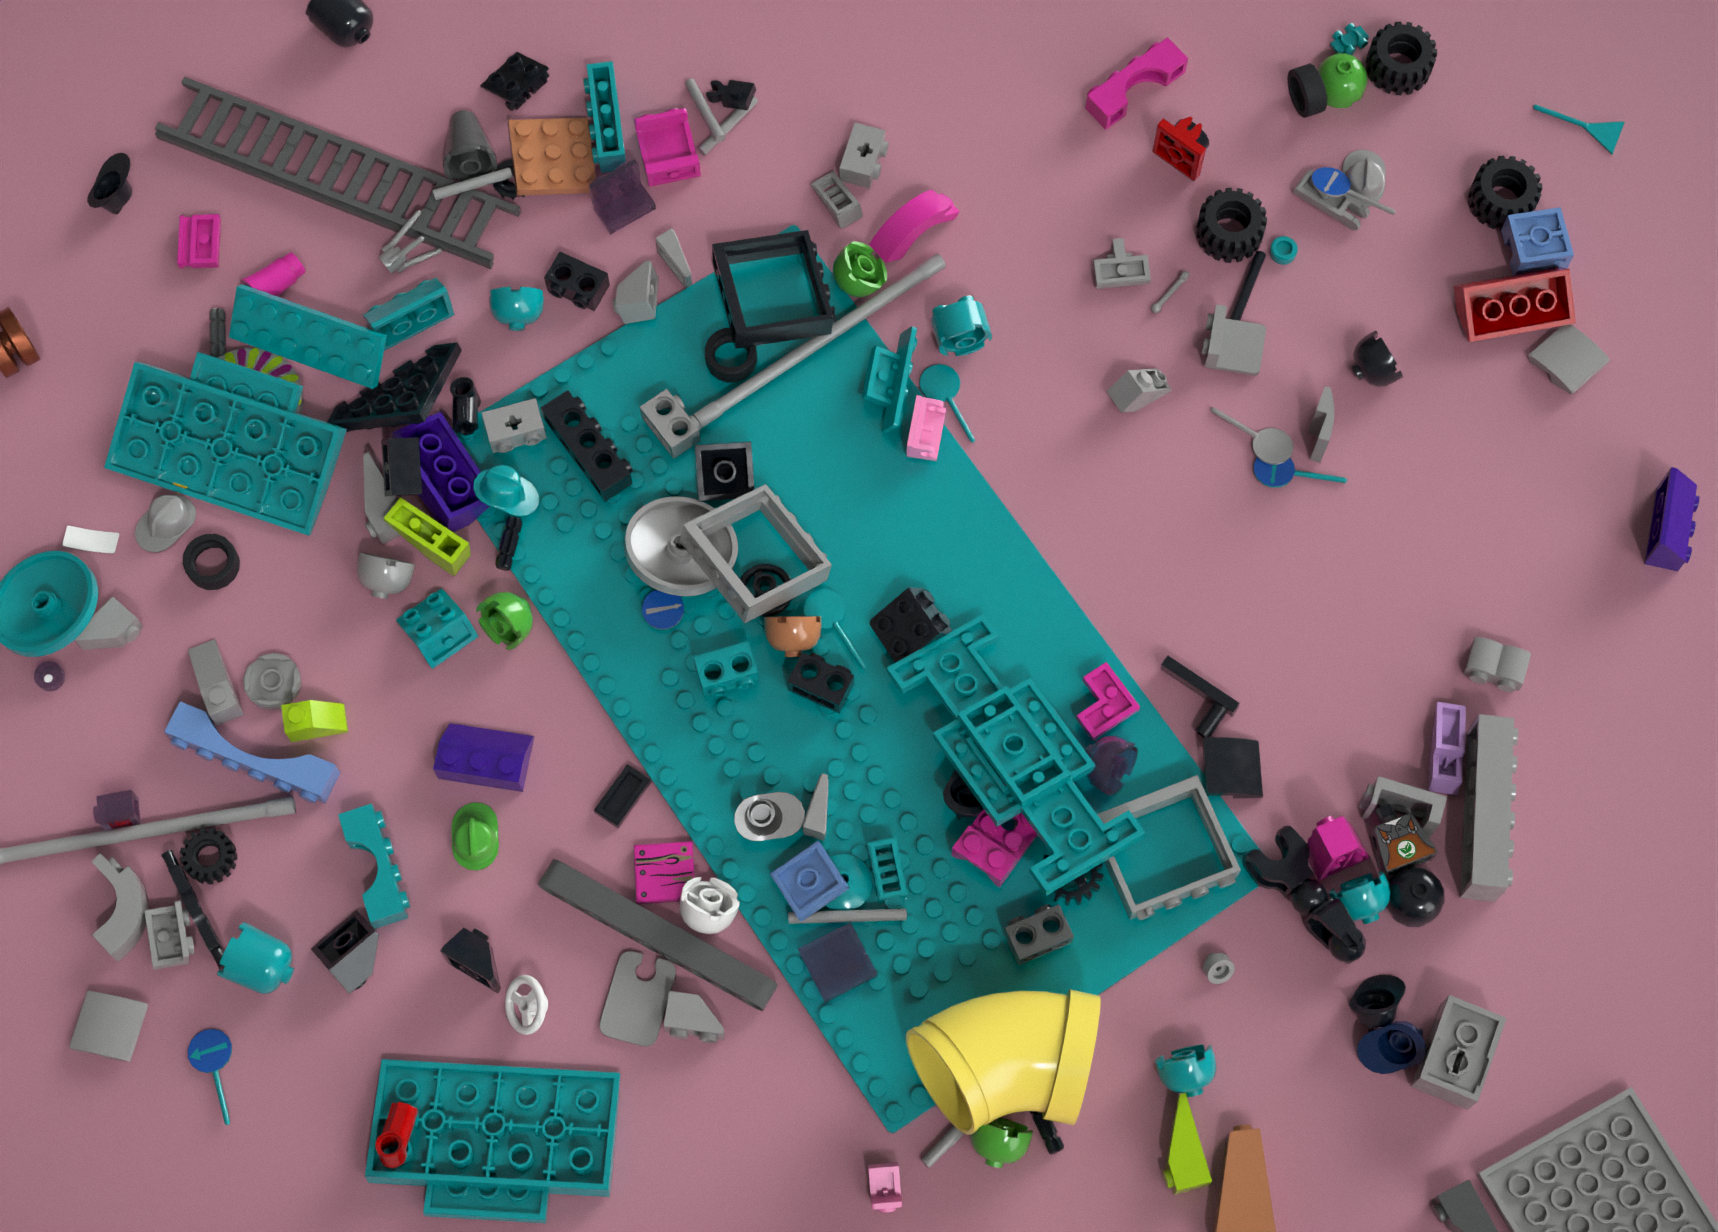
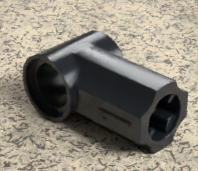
[450,377,481,435]

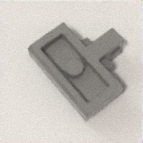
[1093,238,1151,289]

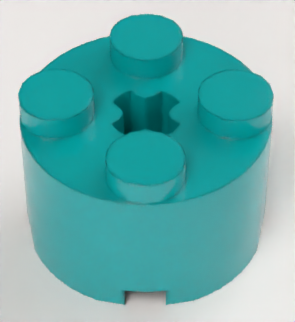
[931,296,992,356]

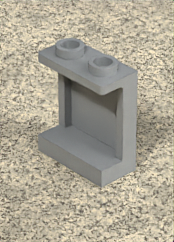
[1359,776,1447,838]

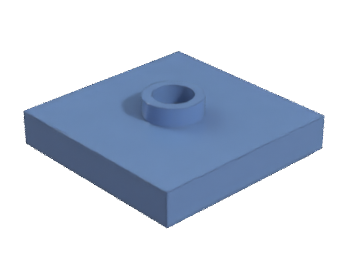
[770,841,850,922]

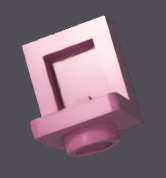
[868,1162,902,1213]

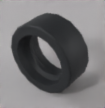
[1287,63,1327,118]
[705,328,757,383]
[182,534,240,590]

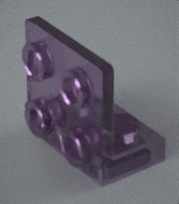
[589,159,656,235]

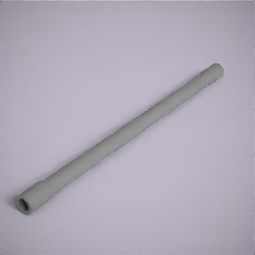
[693,254,946,428]
[0,796,296,865]

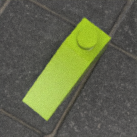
[383,497,471,576]
[1162,1093,1212,1195]

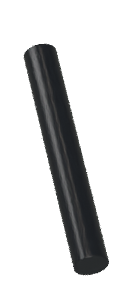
[1229,251,1266,321]

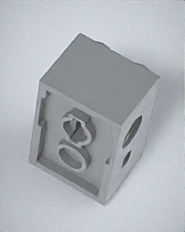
[1411,995,1507,1110]

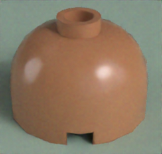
[764,616,822,657]

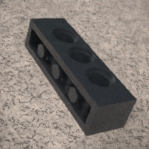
[540,390,633,502]

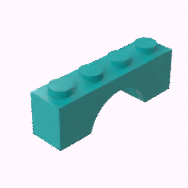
[338,803,411,929]

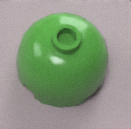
[1317,53,1367,108]
[833,241,887,298]
[476,592,533,650]
[970,1117,1033,1168]

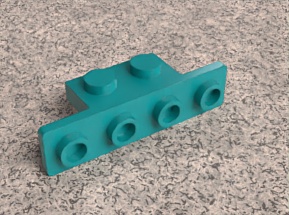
[862,326,918,434]

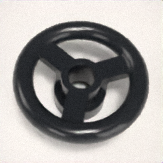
[740,564,792,617]

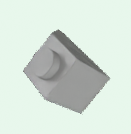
[613,260,659,324]
[74,597,143,650]

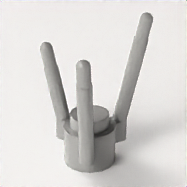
[379,210,442,274]

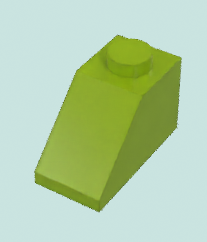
[281,700,348,742]

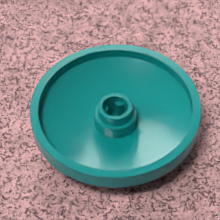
[0,551,98,657]

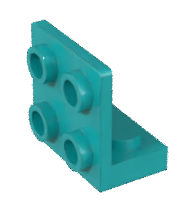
[396,589,479,669]

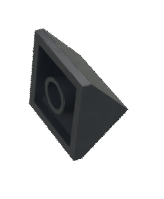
[695,441,755,501]

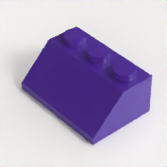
[1644,467,1700,571]
[433,723,534,792]

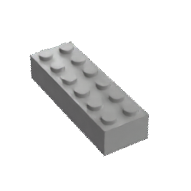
[1460,714,1518,902]

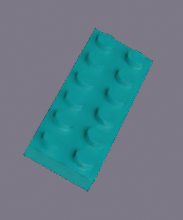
[229,284,387,389]

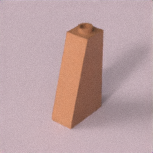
[1213,1124,1276,1232]

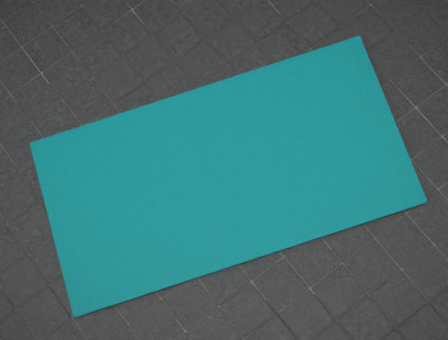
[452,225,1262,1134]

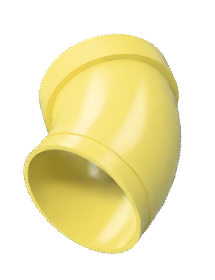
[906,989,1101,1135]

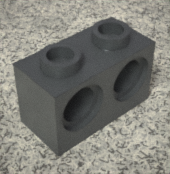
[1004,904,1074,966]

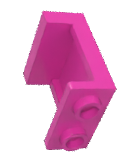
[634,108,701,187]

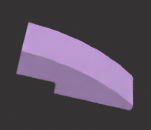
[1428,702,1466,795]

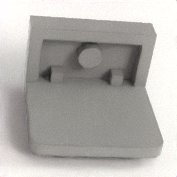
[1202,304,1266,376]

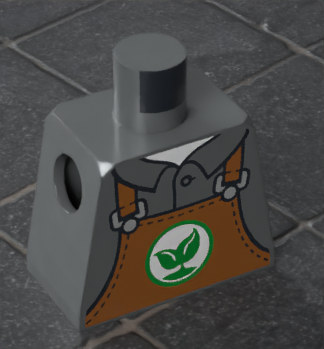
[1370,804,1438,877]

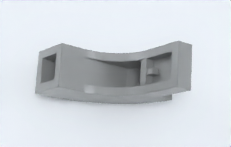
[91,853,149,962]

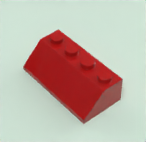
[1454,267,1576,342]

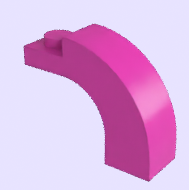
[869,189,960,263]

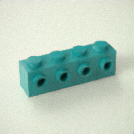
[583,61,627,173]

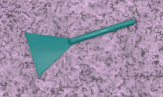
[1533,105,1625,155]

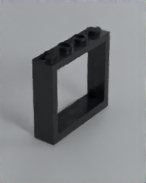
[711,230,837,349]

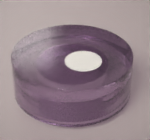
[34,661,65,691]

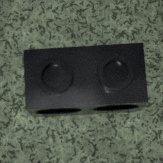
[544,252,610,311]
[787,652,854,714]

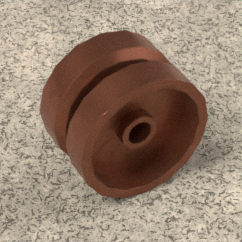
[0,307,41,378]

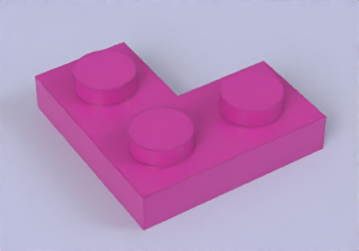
[1076,662,1140,741]

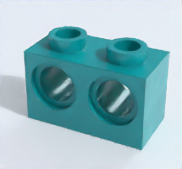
[693,641,759,697]

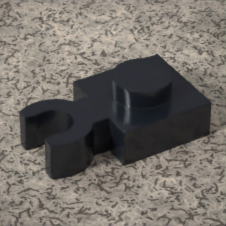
[706,80,756,111]

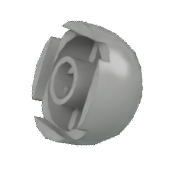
[357,553,415,599]

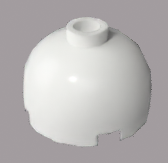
[679,877,739,934]

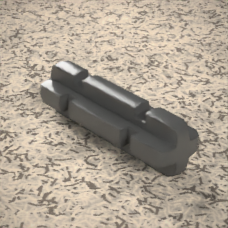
[209,308,226,358]

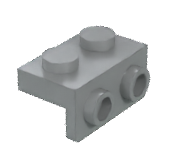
[144,900,194,970]

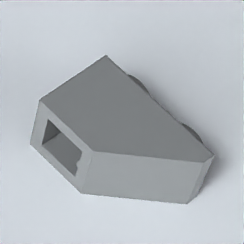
[1107,368,1172,413]
[664,991,725,1043]

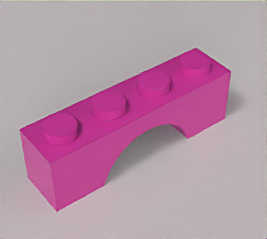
[1085,37,1188,130]

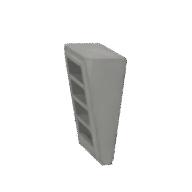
[811,171,863,229]
[655,228,692,289]
[803,773,829,841]

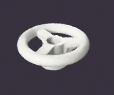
[505,975,548,1035]

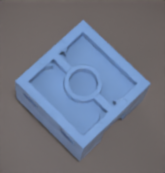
[1501,207,1574,275]

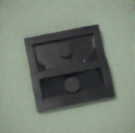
[1202,737,1263,799]

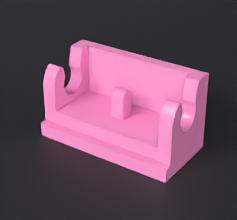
[907,395,946,461]

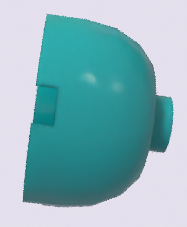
[489,287,544,331]
[1329,871,1391,924]
[1155,1044,1217,1097]

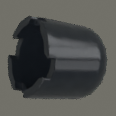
[305,0,373,48]

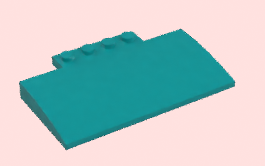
[104,352,347,536]
[365,1059,621,1223]

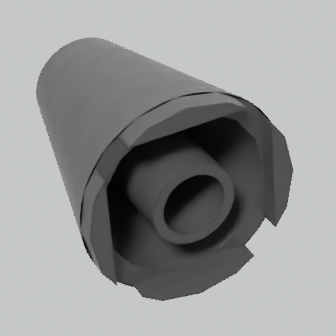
[443,110,497,181]

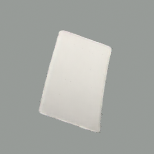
[63,526,119,553]

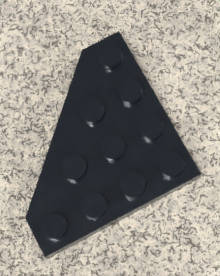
[327,342,462,432]

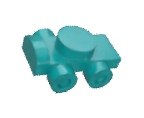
[1330,23,1369,55]

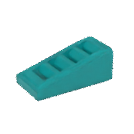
[866,837,908,900]

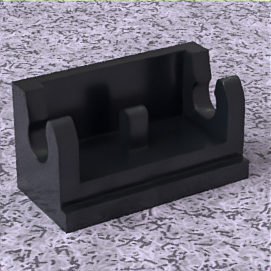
[381,437,422,497]

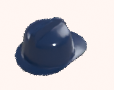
[1357,1021,1426,1074]

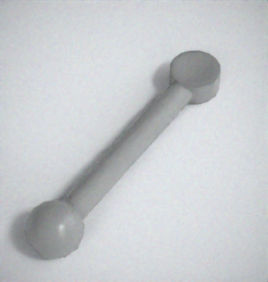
[1151,271,1190,313]

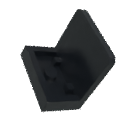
[870,587,952,663]

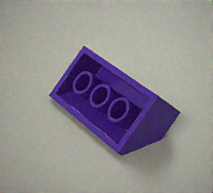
[391,412,490,532]

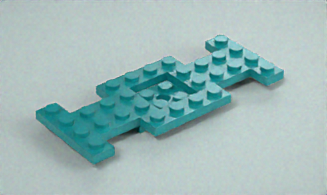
[887,614,1146,896]

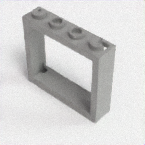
[680,484,832,623]
[1097,775,1241,920]

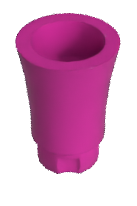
[241,252,306,297]

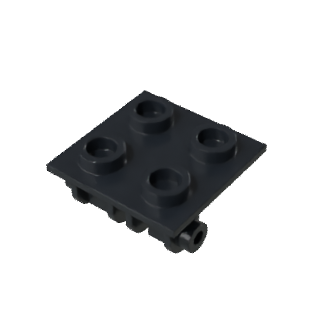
[480,52,549,111]

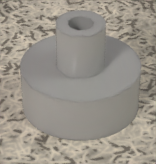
[1203,953,1235,984]

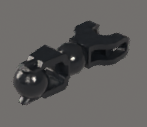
[1242,826,1366,964]

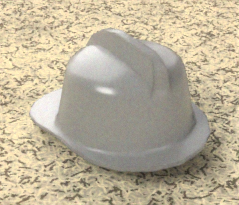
[1343,150,1386,207]
[135,495,196,553]
[734,792,805,841]

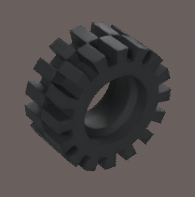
[180,828,238,885]

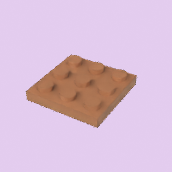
[507,118,598,196]

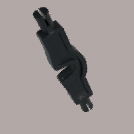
[161,850,225,970]

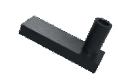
[1161,655,1240,737]

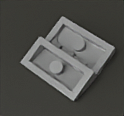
[1529,324,1610,395]
[1308,386,1334,463]
[69,991,148,1062]

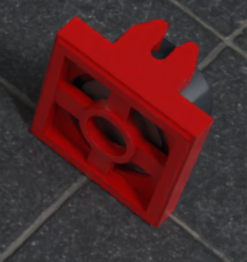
[1152,116,1209,181]

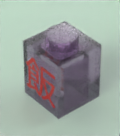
[93,790,141,830]

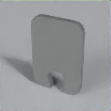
[599,951,676,1047]

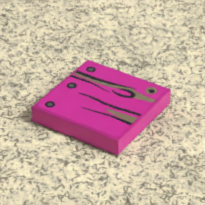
[634,841,695,905]

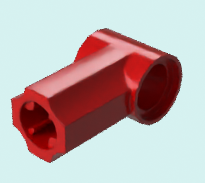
[375,1102,418,1168]

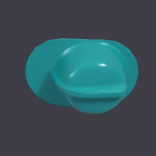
[473,465,539,517]

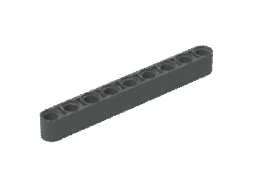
[537,859,778,1011]

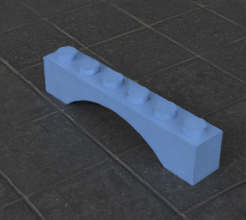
[164,701,340,803]

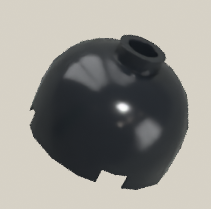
[1351,330,1403,387]
[1386,867,1445,927]

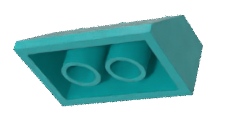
[363,278,455,351]

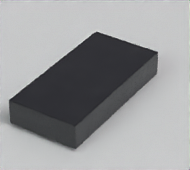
[594,764,651,829]

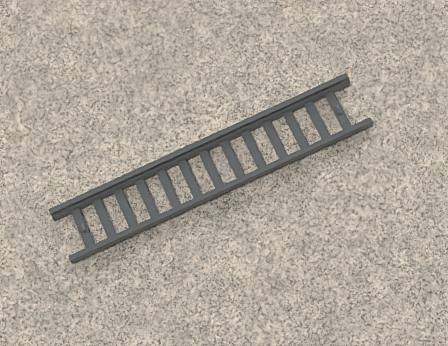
[155,77,521,269]

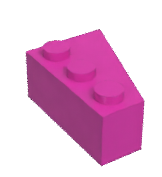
[1307,816,1370,881]

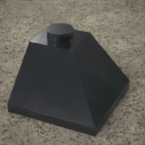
[311,910,379,994]
[440,928,501,993]

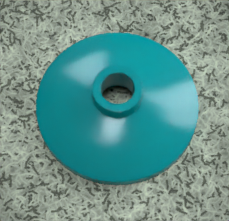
[825,854,872,911]

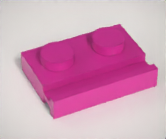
[177,214,221,269]

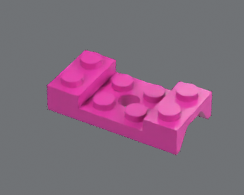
[952,781,1038,888]

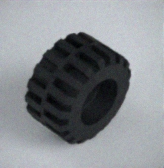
[1366,21,1437,95]
[1468,155,1542,230]
[1196,187,1267,263]

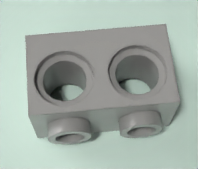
[640,389,701,459]

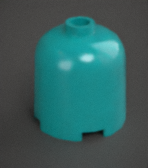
[217,922,295,994]

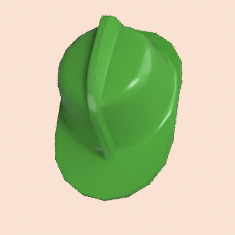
[452,802,499,871]

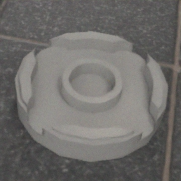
[243,653,302,710]

